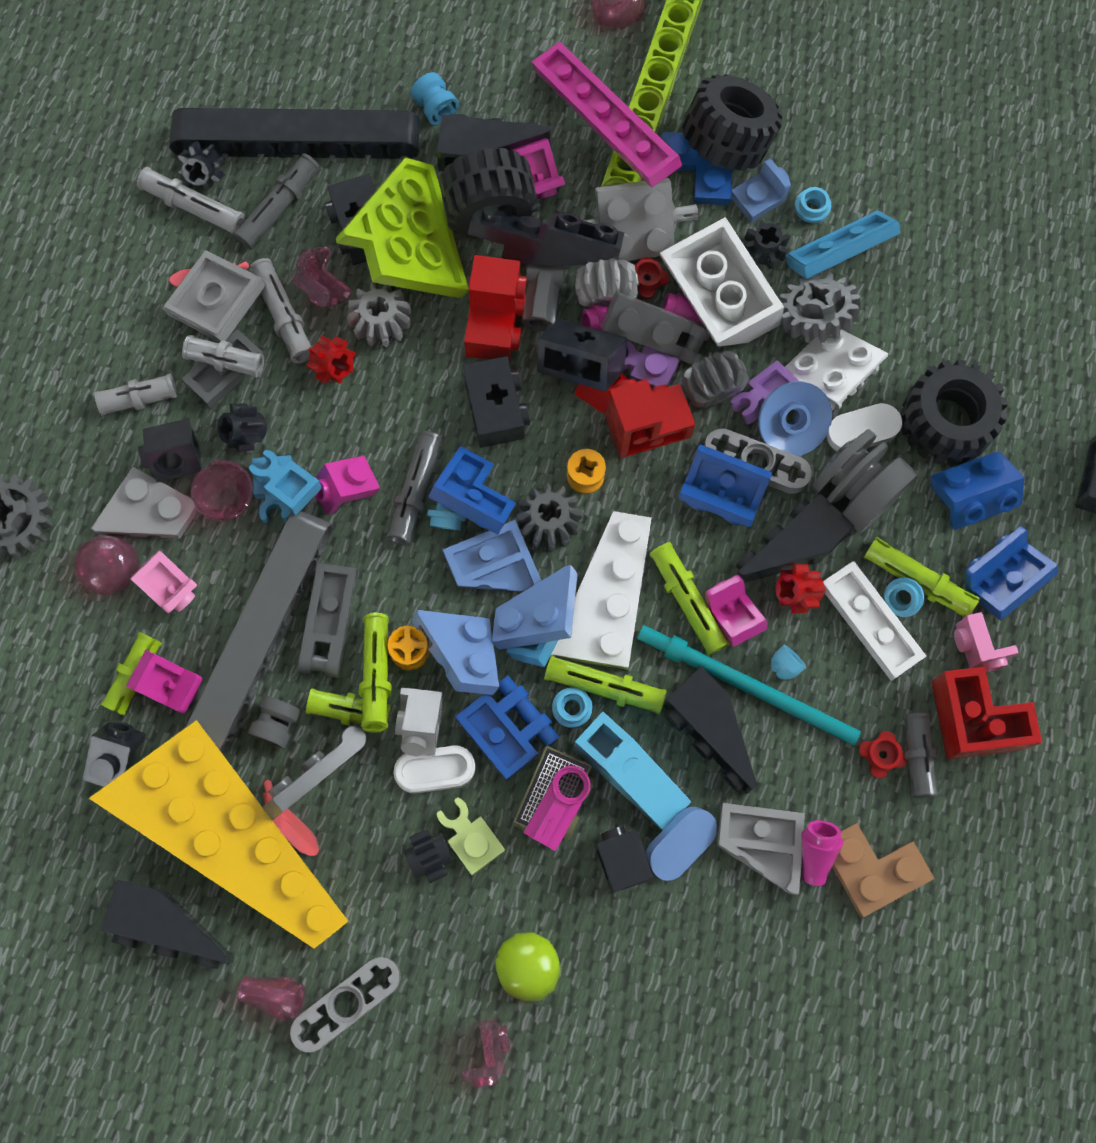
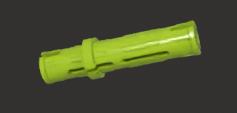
[863,537,980,618]
[650,542,730,656]
[359,612,392,733]
[544,655,667,715]

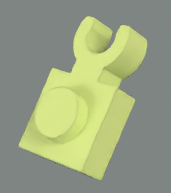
[437,798,505,876]

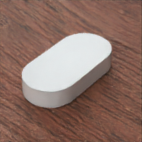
[826,403,902,451]
[394,746,475,793]

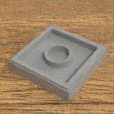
[162,250,266,342]

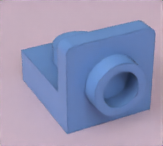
[731,158,791,223]

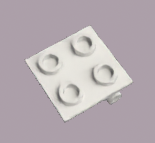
[785,330,888,410]

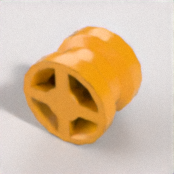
[566,449,606,495]
[387,625,429,671]

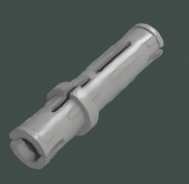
[137,167,245,234]
[249,258,311,364]

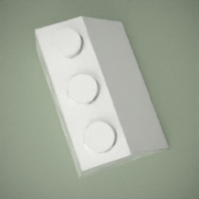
[660,217,784,347]

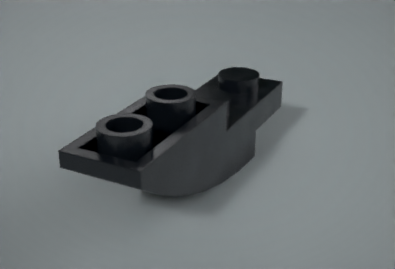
[468,205,625,266]

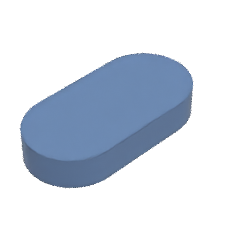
[645,807,717,881]

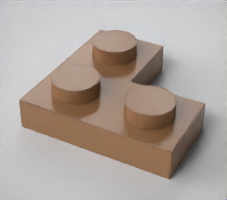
[832,823,935,918]

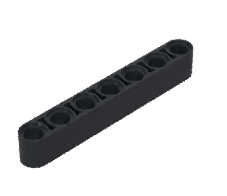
[169,108,420,159]

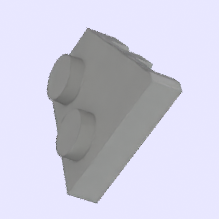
[91,467,201,539]
[717,803,805,895]

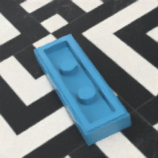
[786,210,900,279]

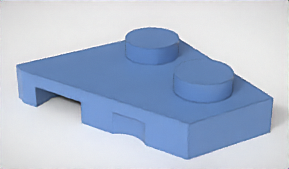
[442,520,541,592]
[492,565,577,650]
[412,610,499,695]

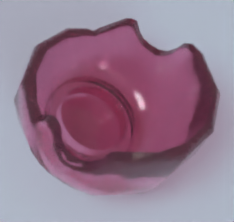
[590,0,646,29]
[191,460,254,522]
[74,535,140,596]

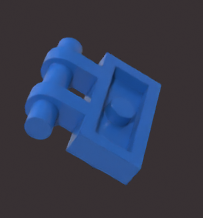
[455,676,560,782]

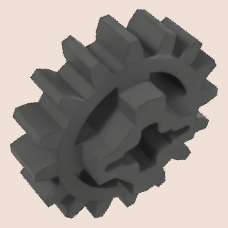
[780,274,861,343]
[0,474,54,560]

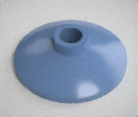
[758,381,832,456]

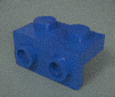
[678,444,772,527]
[931,451,1025,530]
[965,526,1058,620]

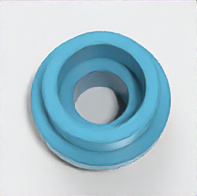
[794,187,831,223]
[427,503,466,531]
[884,577,924,617]
[552,687,592,728]

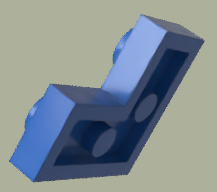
[660,132,732,205]
[428,446,516,535]

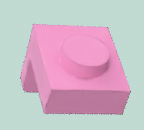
[130,550,197,614]
[954,612,1019,672]

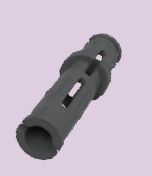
[233,153,321,250]
[386,431,443,546]

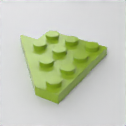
[336,158,469,298]

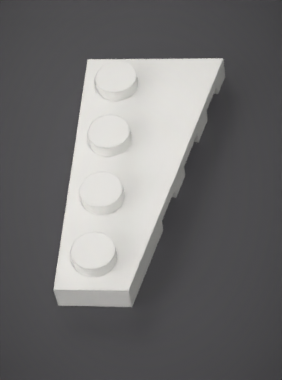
[550,511,652,670]

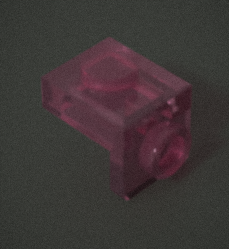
[292,246,351,308]
[461,1018,511,1088]

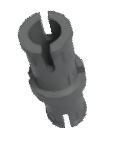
[903,713,938,798]

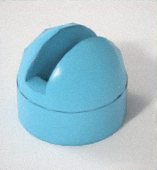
[771,644,806,680]

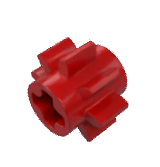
[306,336,356,384]
[775,564,825,614]

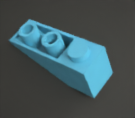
[573,712,691,831]

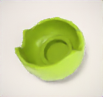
[495,932,561,1003]

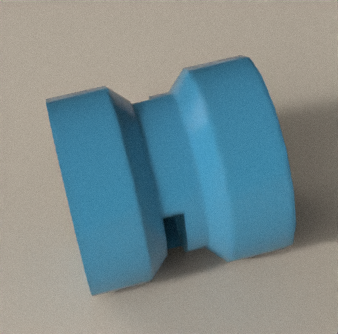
[410,72,459,125]

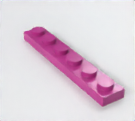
[532,41,682,188]

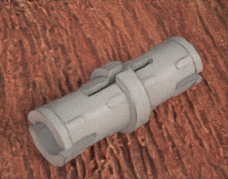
[182,335,264,378]
[94,373,178,416]

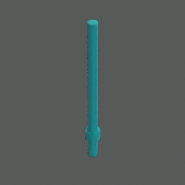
[637,625,861,745]

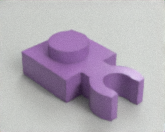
[624,340,680,389]
[730,360,799,424]

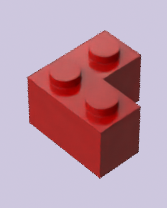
[464,255,527,362]
[605,379,695,459]
[931,667,1042,760]

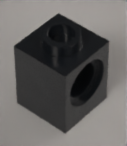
[138,418,203,482]
[595,826,654,894]

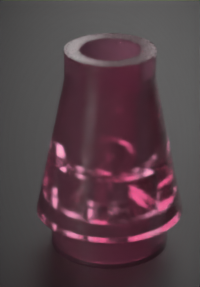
[237,976,305,1021]

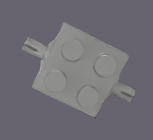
[583,178,698,261]

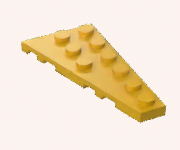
[89,720,348,949]

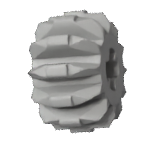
[575,259,639,308]
[347,282,411,348]

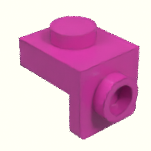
[512,138,565,199]
[315,456,380,515]
[705,575,767,647]
[126,650,203,714]

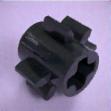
[178,141,225,191]
[744,220,790,269]
[217,403,267,452]
[403,829,454,883]

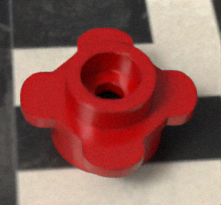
[635,257,669,299]
[859,731,907,779]

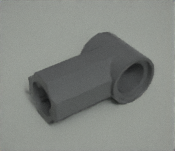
[523,264,566,331]

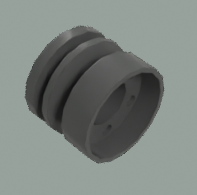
[812,429,919,534]

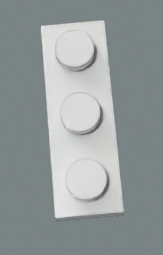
[823,561,926,681]

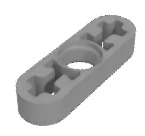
[704,429,812,494]
[290,957,401,1052]

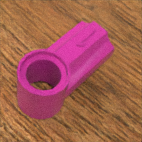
[523,766,591,851]

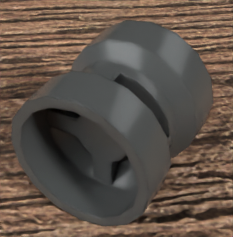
[247,696,301,749]

